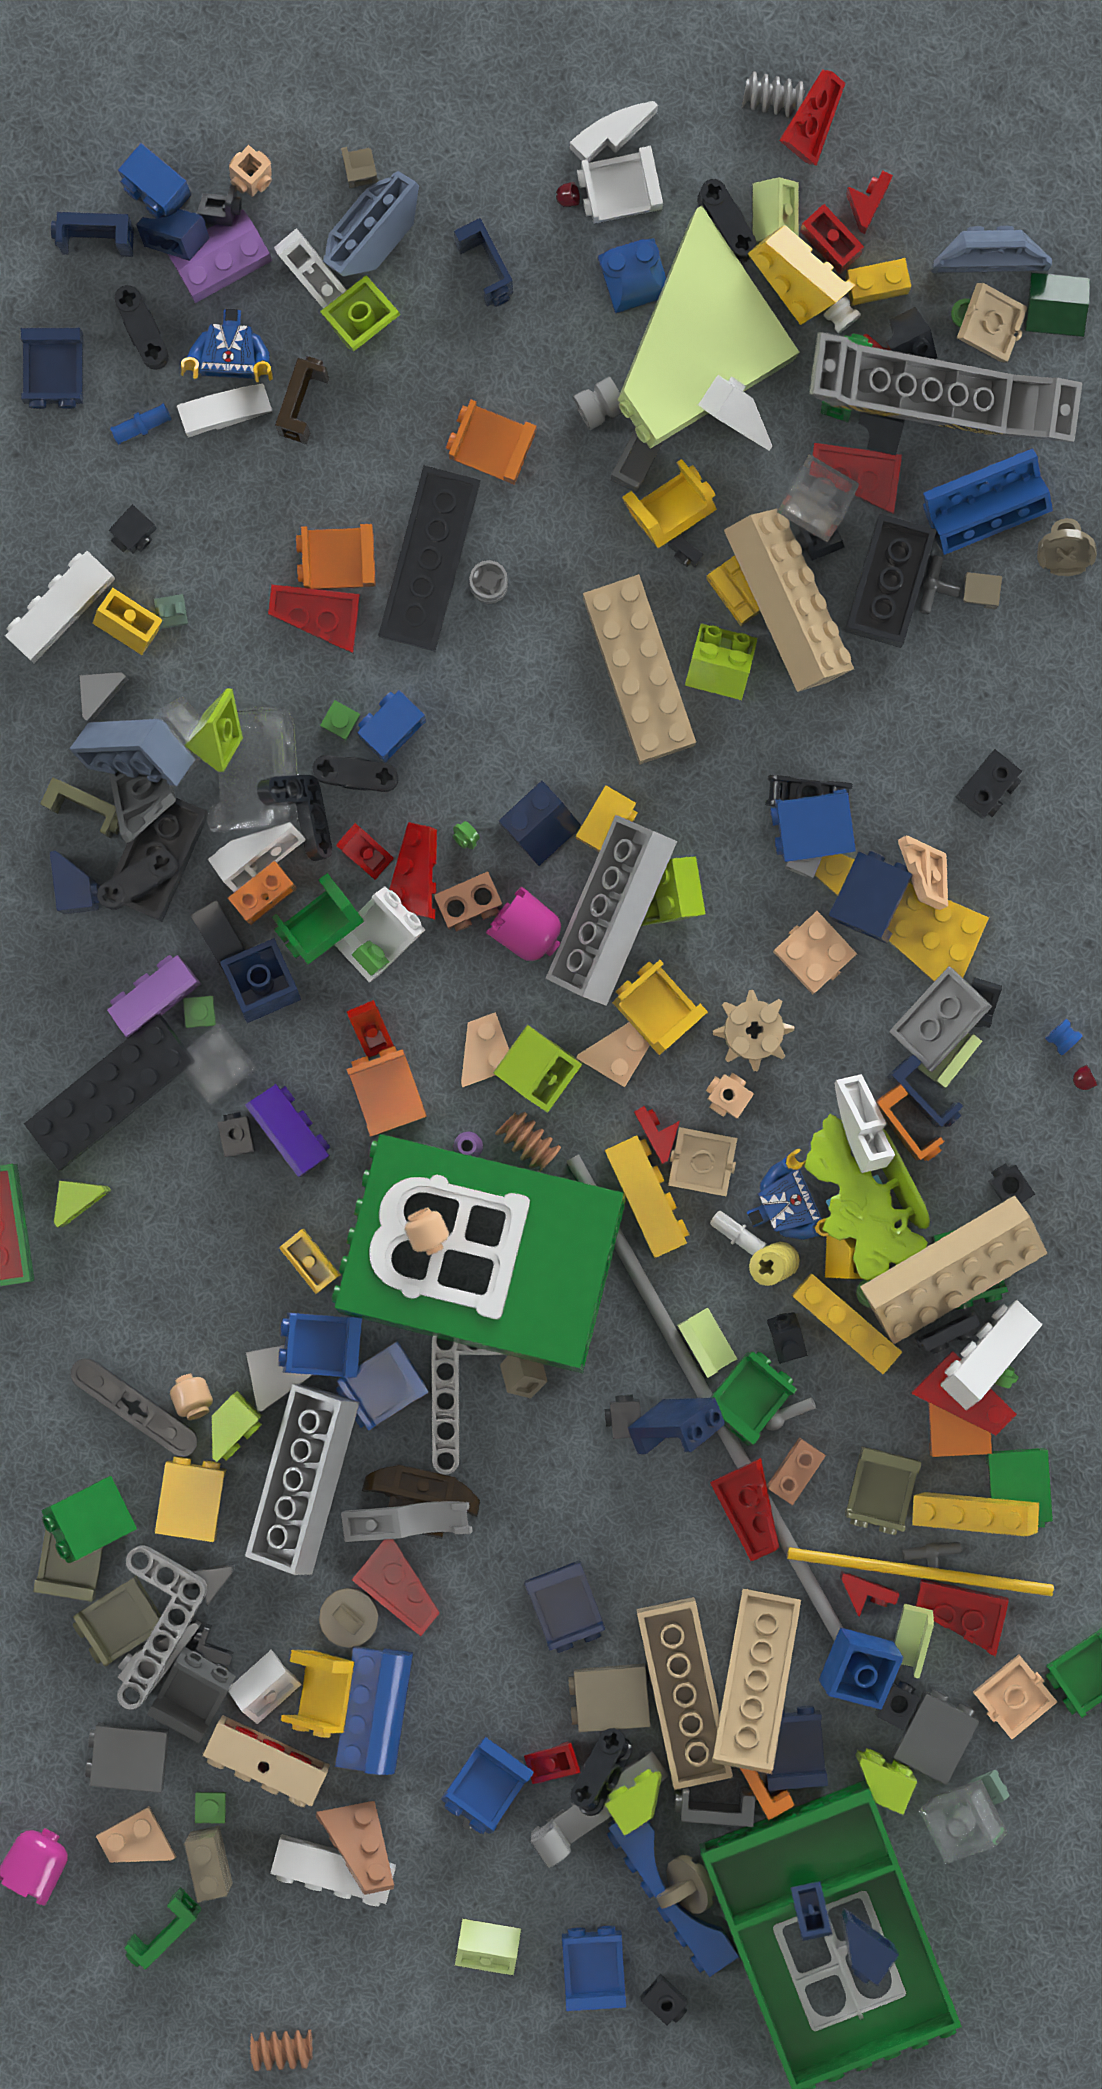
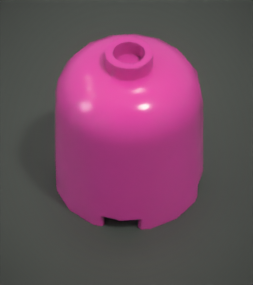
[486,887,561,961]
[0,1828,68,1906]

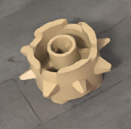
[713,990,794,1071]

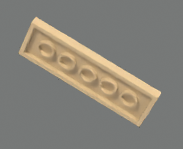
[712,1589,801,1774]

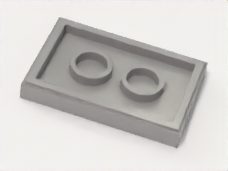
[889,966,992,1072]

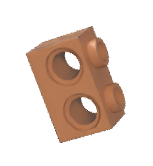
[434,871,503,932]
[767,1437,826,1505]

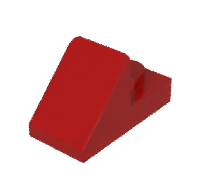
[846,170,893,234]
[336,823,394,880]
[346,1000,394,1058]
[634,1106,680,1164]
[840,1571,899,1617]
[524,1741,580,1784]

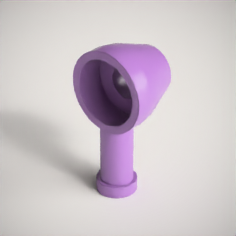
[453,1132,483,1157]

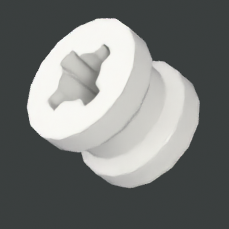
[824,296,861,334]

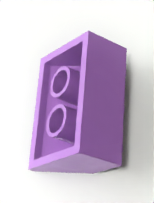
[168,209,272,303]
[107,955,201,1038]

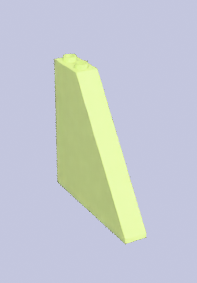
[618,206,800,449]

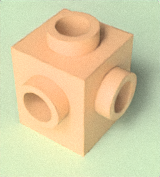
[229,145,272,197]
[706,1073,754,1119]

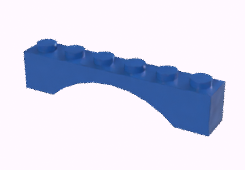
[607,1820,739,1977]

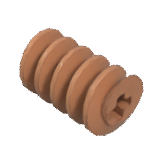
[495,1111,561,1172]
[250,2029,313,2071]

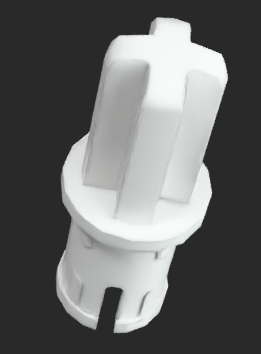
[710,1211,767,1256]

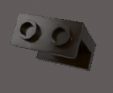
[275,356,329,445]

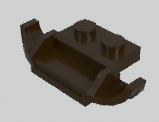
[362,1465,480,1539]

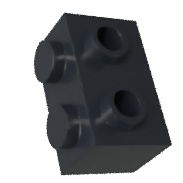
[955,749,1022,819]

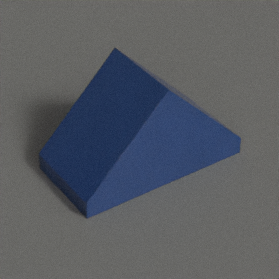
[791,1881,833,1941]

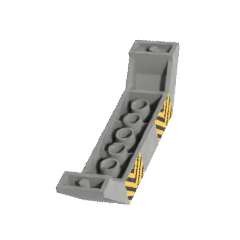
[810,332,1082,442]

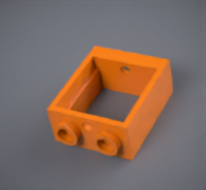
[228,861,298,925]

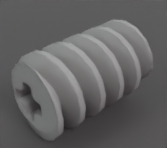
[741,71,805,118]

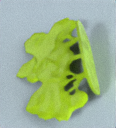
[805,1113,930,1281]

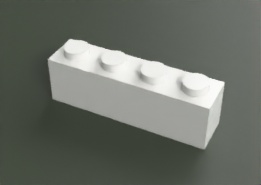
[5,551,115,663]
[941,1300,1042,1410]
[270,1834,396,1906]

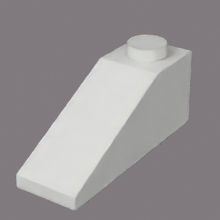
[274,228,347,309]
[698,375,772,450]
[208,822,306,892]

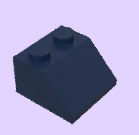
[498,781,582,866]
[50,851,101,914]
[220,938,301,1023]
[841,1908,899,1985]

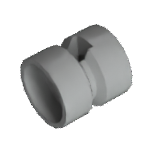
[573,377,622,430]
[469,560,508,604]

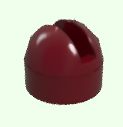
[556,182,580,207]
[1073,1064,1097,1090]

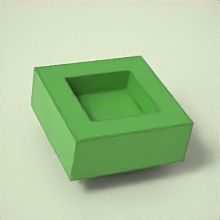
[320,700,361,741]
[351,940,390,976]
[183,996,216,1028]
[195,1792,226,1823]

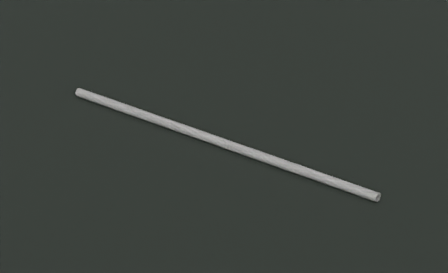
[566,1154,843,1641]

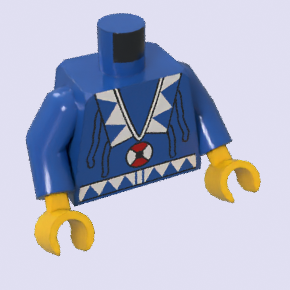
[181,309,273,382]
[746,1149,830,1240]

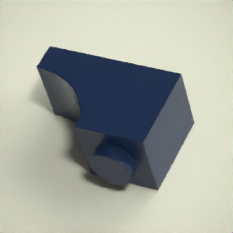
[136,209,210,261]

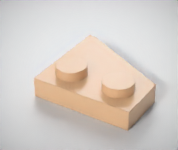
[898,835,948,910]
[461,1012,509,1087]
[576,1022,650,1088]
[96,1806,176,1863]

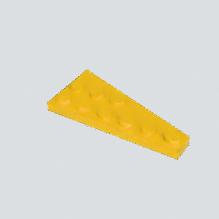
[814,854,989,982]

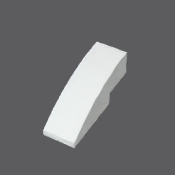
[570,101,658,163]
[177,383,273,437]
[834,1074,895,1173]

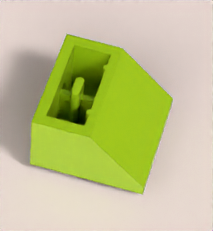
[685,623,758,700]
[641,856,706,926]
[493,1024,582,1113]
[212,1391,263,1462]
[855,1748,917,1815]
[605,1769,662,1836]

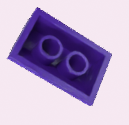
[245,1084,331,1177]

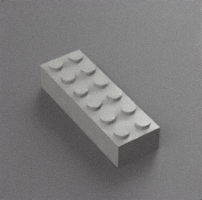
[545,815,677,1006]
[245,1384,359,1575]

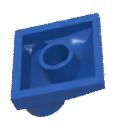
[598,238,666,314]

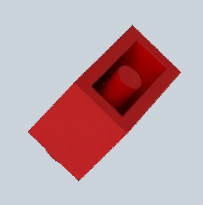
[800,204,864,274]

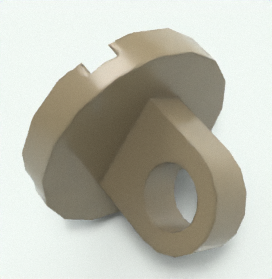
[1037,518,1097,576]
[319,1588,378,1648]
[656,1855,715,1914]

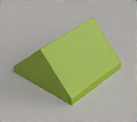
[320,275,400,351]
[185,688,243,772]
[54,1181,111,1228]

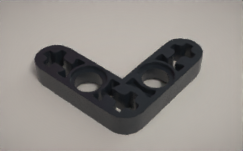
[257,775,332,861]

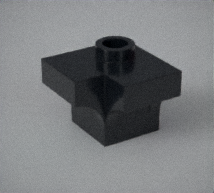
[886,307,937,359]
[858,412,905,456]

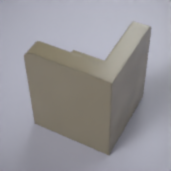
[341,147,378,188]
[963,572,1002,609]
[500,1355,548,1398]

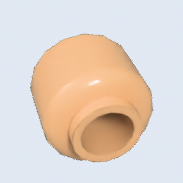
[404,1208,449,1255]
[170,1374,213,1420]

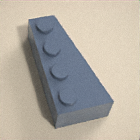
[69,719,195,786]

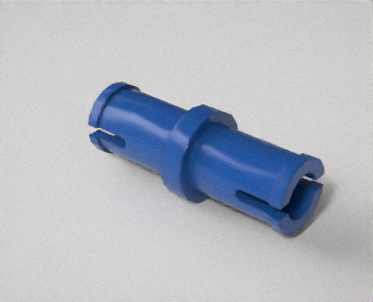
[110,403,172,445]

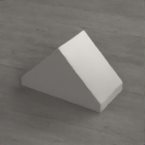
[80,672,129,723]

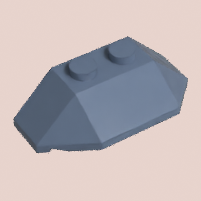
[323,171,419,276]
[931,226,1052,273]

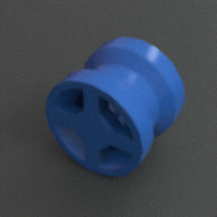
[1045,1018,1083,1056]

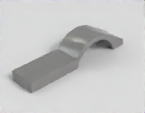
[341,1501,472,1542]

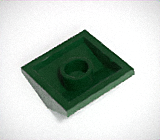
[1025,272,1090,337]

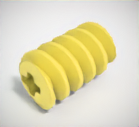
[749,1242,800,1286]

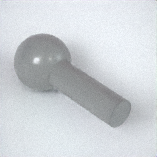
[765,1397,816,1431]

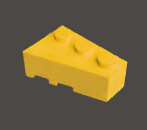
[748,225,855,325]

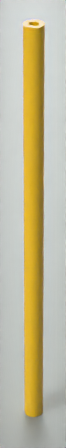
[787,1547,1054,1596]

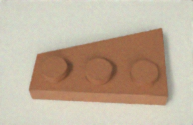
[316,1801,394,1895]

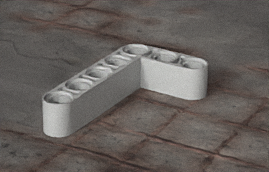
[432,1337,505,1475]
[117,1545,207,1710]
[531,1750,668,1868]

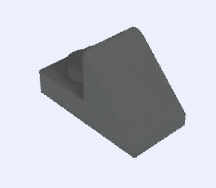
[172,1564,234,1606]

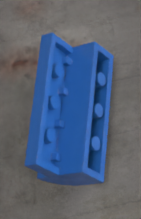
[923,448,1053,555]
[335,1646,413,1775]

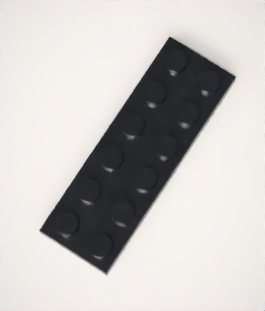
[378,465,481,652]
[24,1014,196,1171]

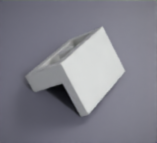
[228,1650,302,1724]

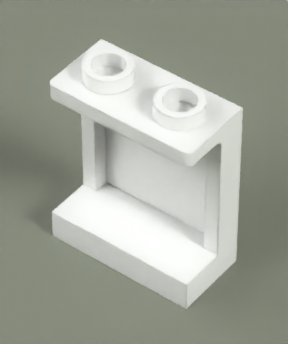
[577,146,663,224]
[334,887,425,982]

